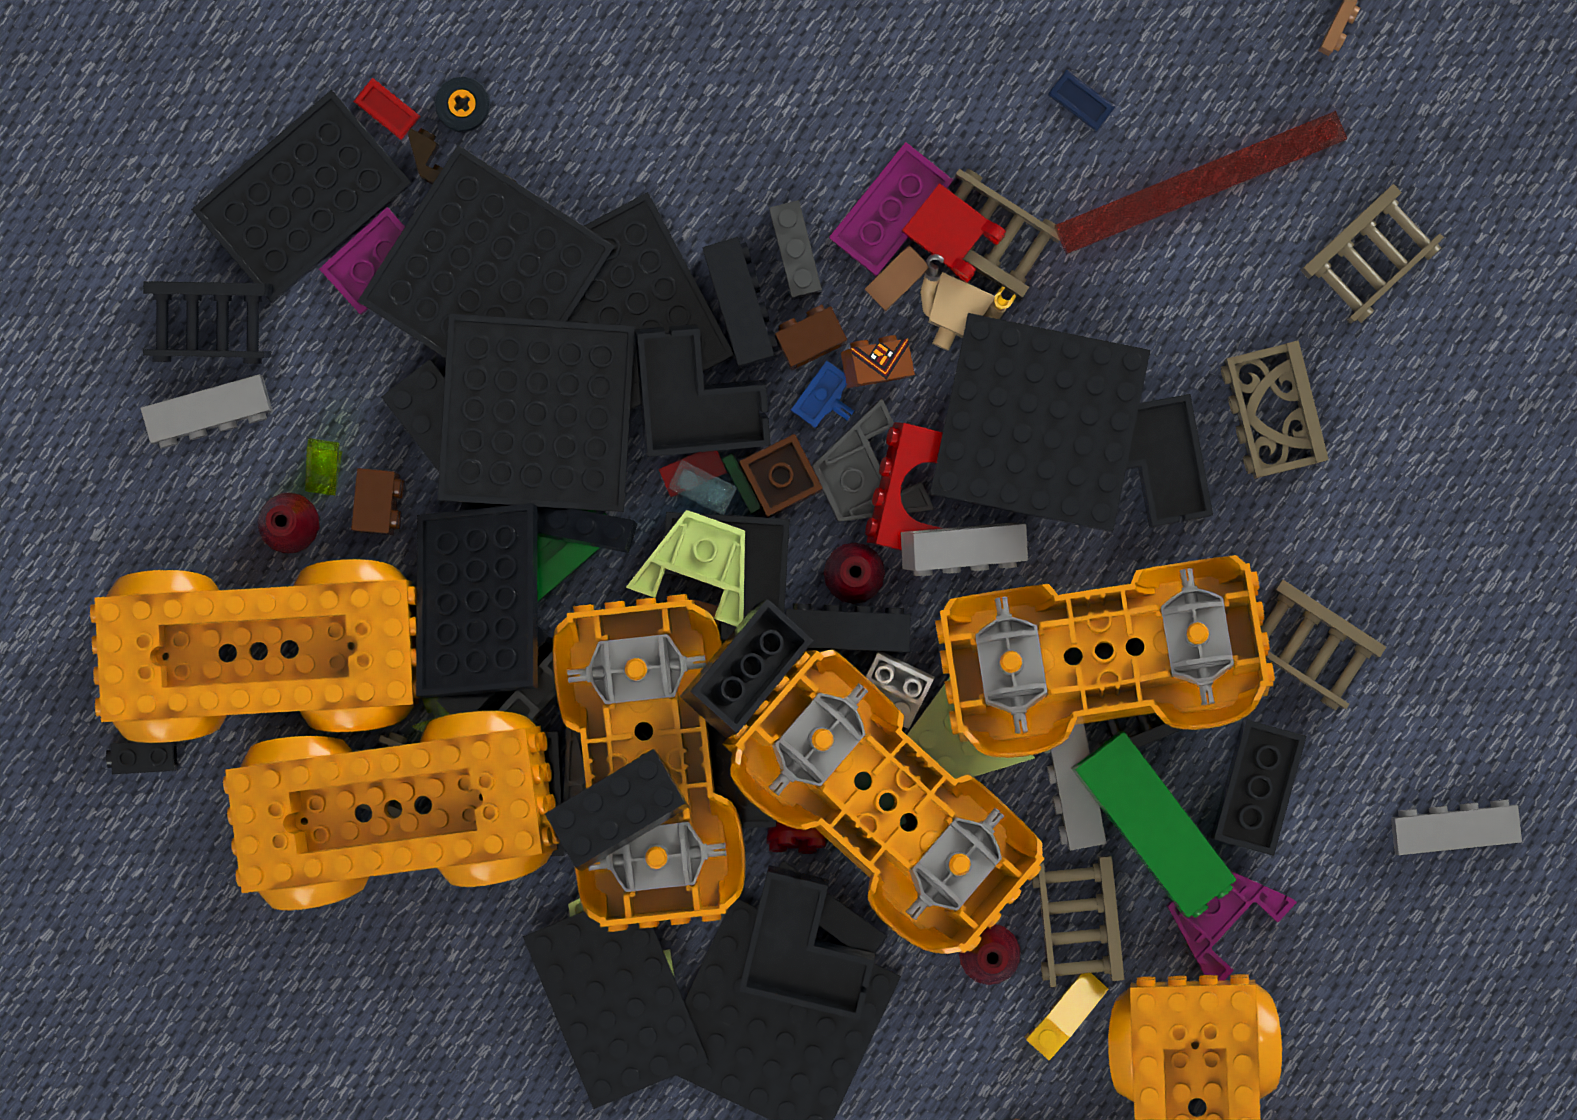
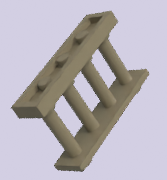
[955,168,1063,300]
[1300,184,1444,324]
[1261,579,1386,711]
[1032,855,1125,987]

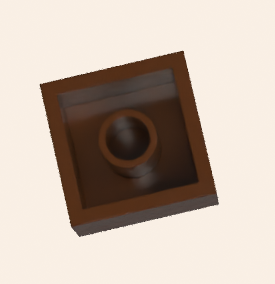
[775,305,847,371]
[739,434,823,518]
[351,468,405,536]

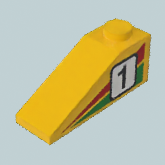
[1024,973,1109,1060]

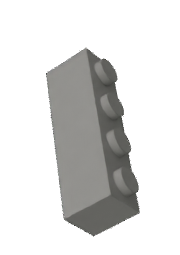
[141,374,273,449]
[901,522,1028,576]
[1044,724,1107,851]
[1391,799,1522,855]

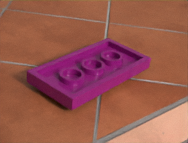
[829,142,954,277]

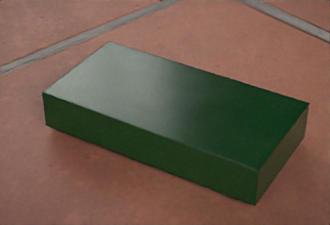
[722,454,761,514]

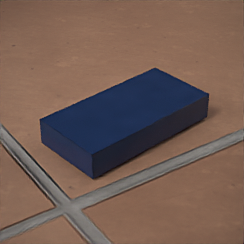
[1048,70,1115,132]

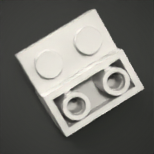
[866,651,934,729]

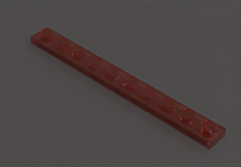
[1054,111,1347,255]

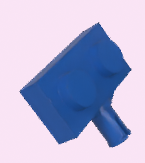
[791,360,855,429]

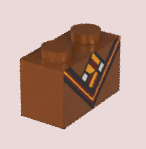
[841,335,915,388]

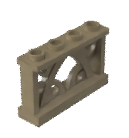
[1221,340,1329,479]

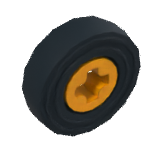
[435,76,490,132]

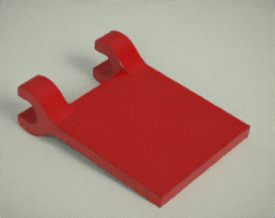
[902,183,1006,283]

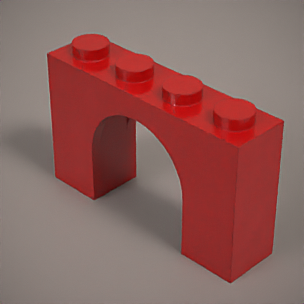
[865,422,943,551]

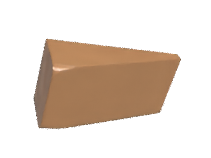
[864,245,929,311]

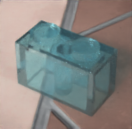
[668,460,737,515]

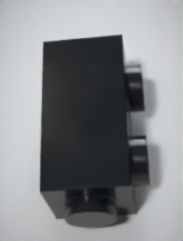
[106,741,178,775]

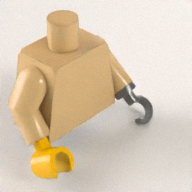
[920,254,1016,351]

